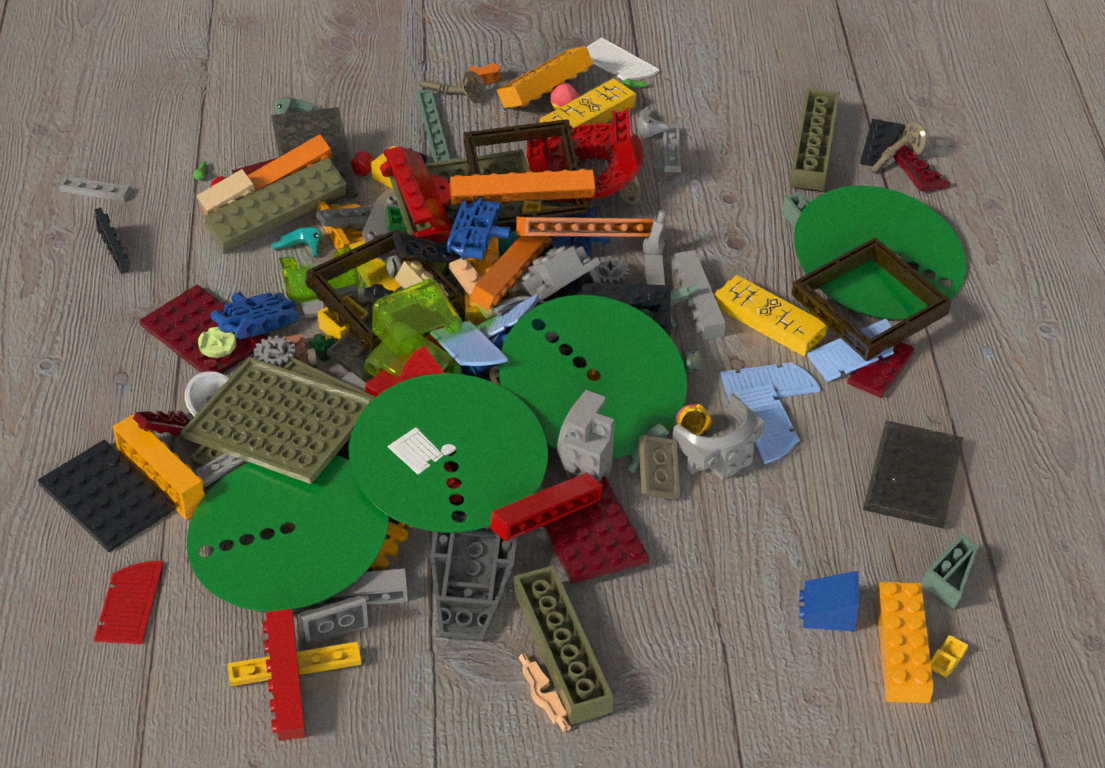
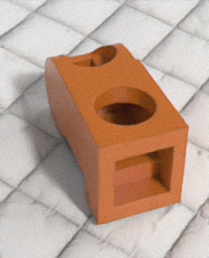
[469,63,500,85]

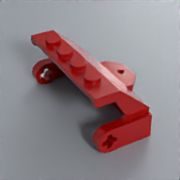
[380,146,452,243]

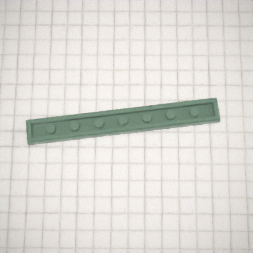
[416,89,451,162]

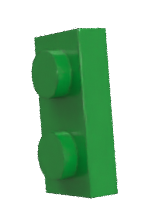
[385,206,407,233]

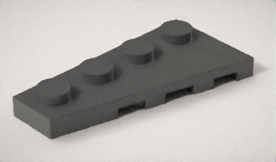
[316,206,374,229]

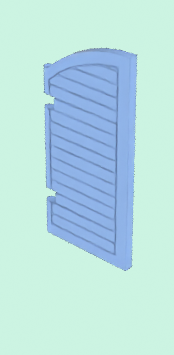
[475,294,539,338]
[807,319,894,382]
[430,321,508,366]
[720,362,821,402]
[732,384,800,464]

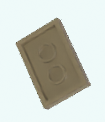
[639,435,680,500]

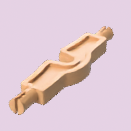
[519,653,571,733]

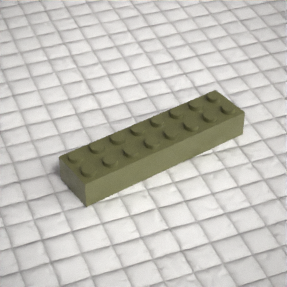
[790,88,840,191]
[205,158,346,253]
[514,565,614,725]

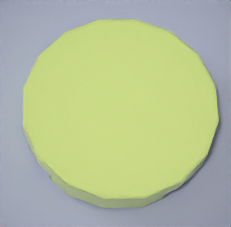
[198,327,237,358]

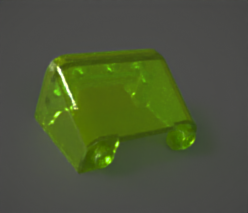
[278,247,359,303]
[372,278,462,356]

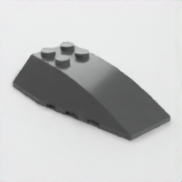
[430,521,518,641]

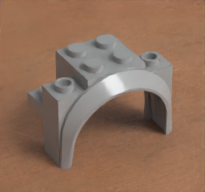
[517,246,601,300]
[557,390,614,482]
[673,393,765,480]

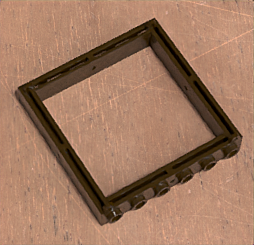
[463,119,590,230]
[305,228,464,355]
[791,237,952,361]

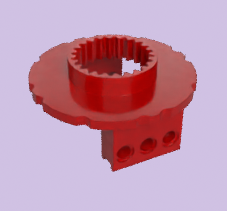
[527,107,644,203]

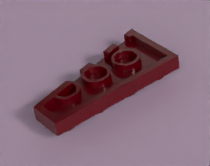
[889,145,951,191]
[847,342,915,398]
[133,410,191,436]

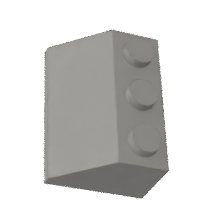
[298,596,368,646]

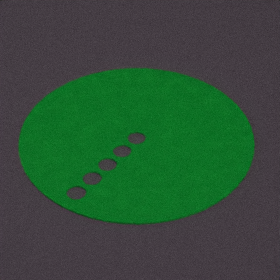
[794,185,966,320]
[499,295,687,459]
[349,373,548,533]
[187,455,389,612]

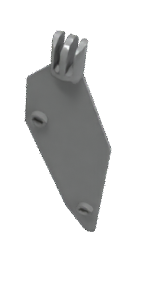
[362,189,408,279]

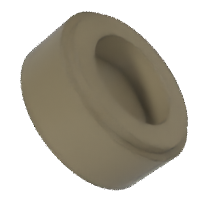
[307,348,317,368]

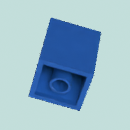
[799,571,859,632]

